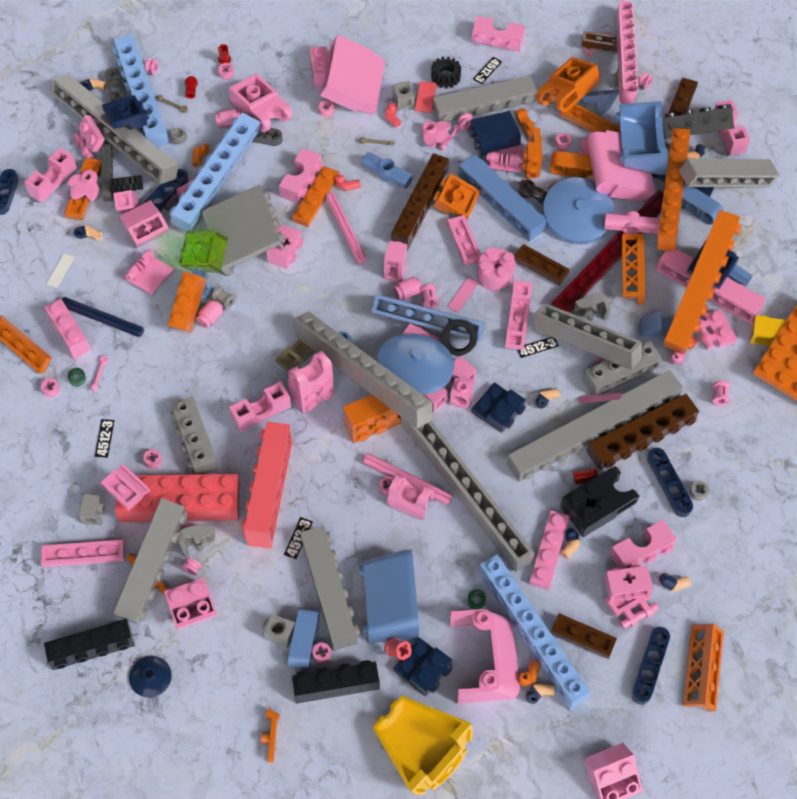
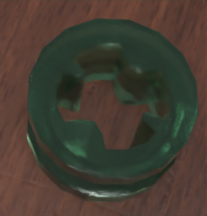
[68,368,86,386]
[467,589,486,610]

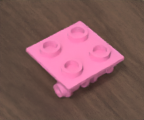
[487,144,523,172]
[123,249,174,295]

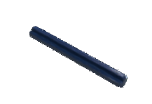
[62,297,144,337]

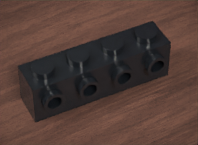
[663,104,735,139]
[44,619,135,670]
[292,660,380,704]

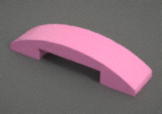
[505,280,533,350]

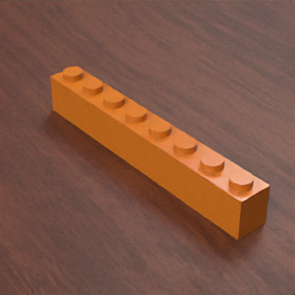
[657,128,690,251]
[664,210,742,354]

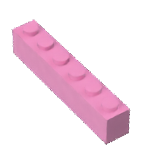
[656,248,766,324]

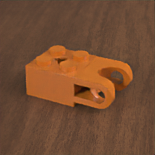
[536,57,601,112]
[343,395,401,443]

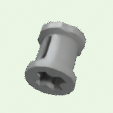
[211,287,236,310]

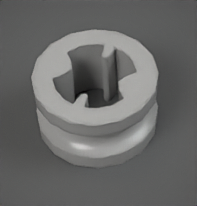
[689,481,709,501]

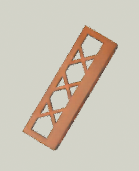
[622,234,645,305]
[683,623,724,712]

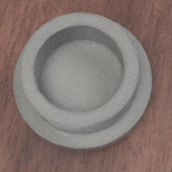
[170,128,187,144]

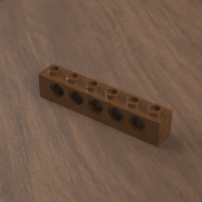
[391,153,449,251]
[587,394,699,471]

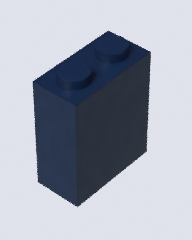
[468,111,521,156]

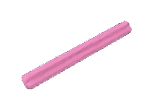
[326,192,366,265]
[363,454,452,505]

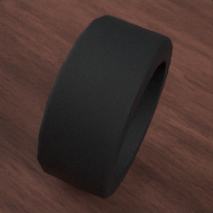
[440,319,478,356]

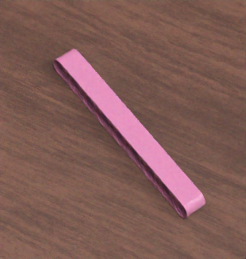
[616,1,638,104]

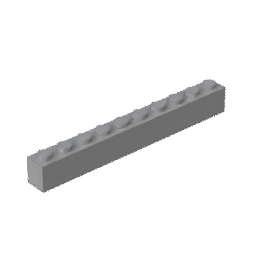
[51,75,179,184]
[294,311,432,429]
[507,370,683,482]
[401,417,534,572]

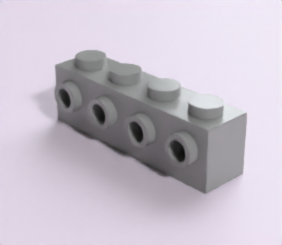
[583,341,662,395]
[170,396,219,475]

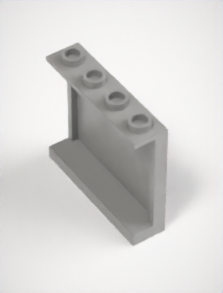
[202,184,285,276]

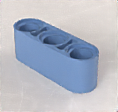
[681,183,724,225]
[288,608,320,669]

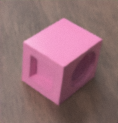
[114,190,139,214]
[450,378,474,409]

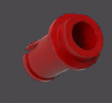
[218,44,231,64]
[185,76,198,99]
[573,467,598,484]

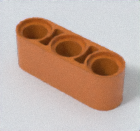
[550,151,593,178]

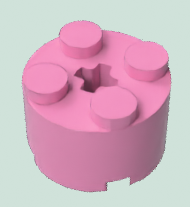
[478,247,515,291]

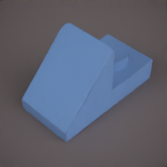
[582,89,619,115]
[640,310,674,337]

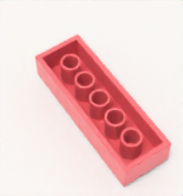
[242,422,293,549]
[115,474,240,522]

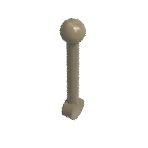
[157,95,188,113]
[359,137,395,145]

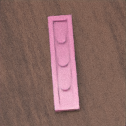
[529,510,570,590]
[41,540,125,567]

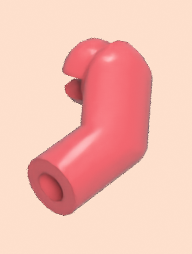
[385,103,401,127]
[335,174,361,191]

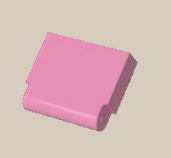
[320,35,385,114]
[586,130,656,202]

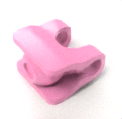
[387,474,434,520]

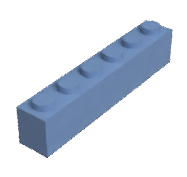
[459,155,547,242]
[372,294,486,341]

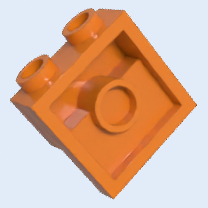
[521,128,542,179]
[432,173,481,220]

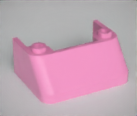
[449,609,520,704]

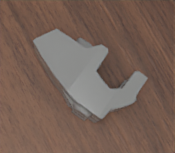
[573,293,610,321]
[178,526,216,557]

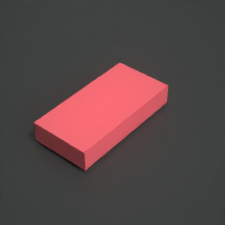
[415,81,437,113]

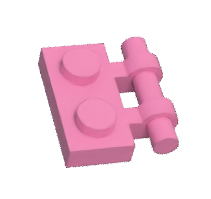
[73,115,105,159]
[699,309,737,350]
[605,595,659,629]

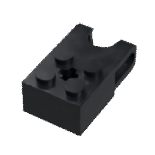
[560,466,640,538]

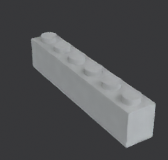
[433,76,537,122]
[679,158,779,187]
[534,303,642,370]
[113,498,188,625]
[300,526,360,651]

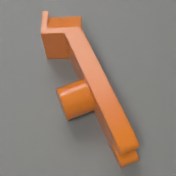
[515,107,542,143]
[261,707,280,763]

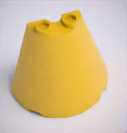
[372,695,473,795]

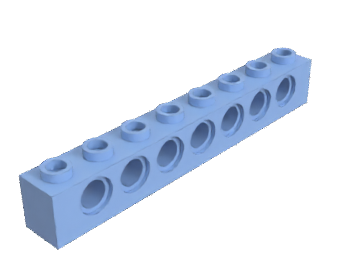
[112,34,169,147]
[169,113,260,233]
[479,554,590,710]

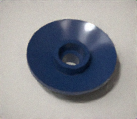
[129,656,172,698]

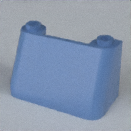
[616,101,668,175]
[359,549,419,643]

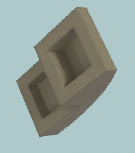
[275,339,315,372]

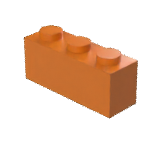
[168,271,207,332]

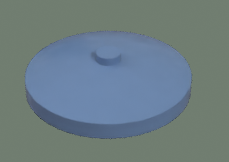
[542,177,614,245]
[377,334,454,395]

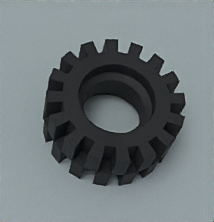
[431,56,461,89]
[110,175,144,193]

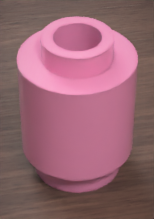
[215,108,240,128]
[393,277,422,300]
[196,300,223,328]

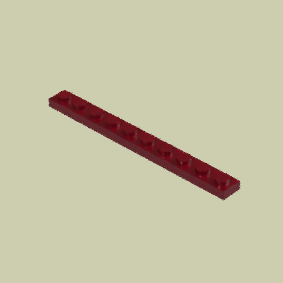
[551,190,664,313]

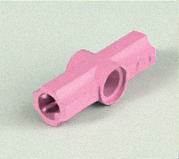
[604,211,660,234]

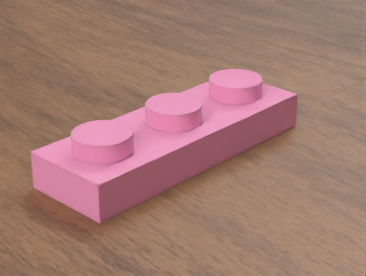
[447,215,481,266]

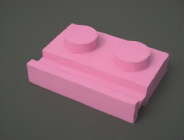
[100,463,150,511]

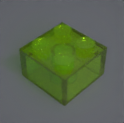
[179,230,228,273]

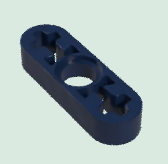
[0,169,19,215]

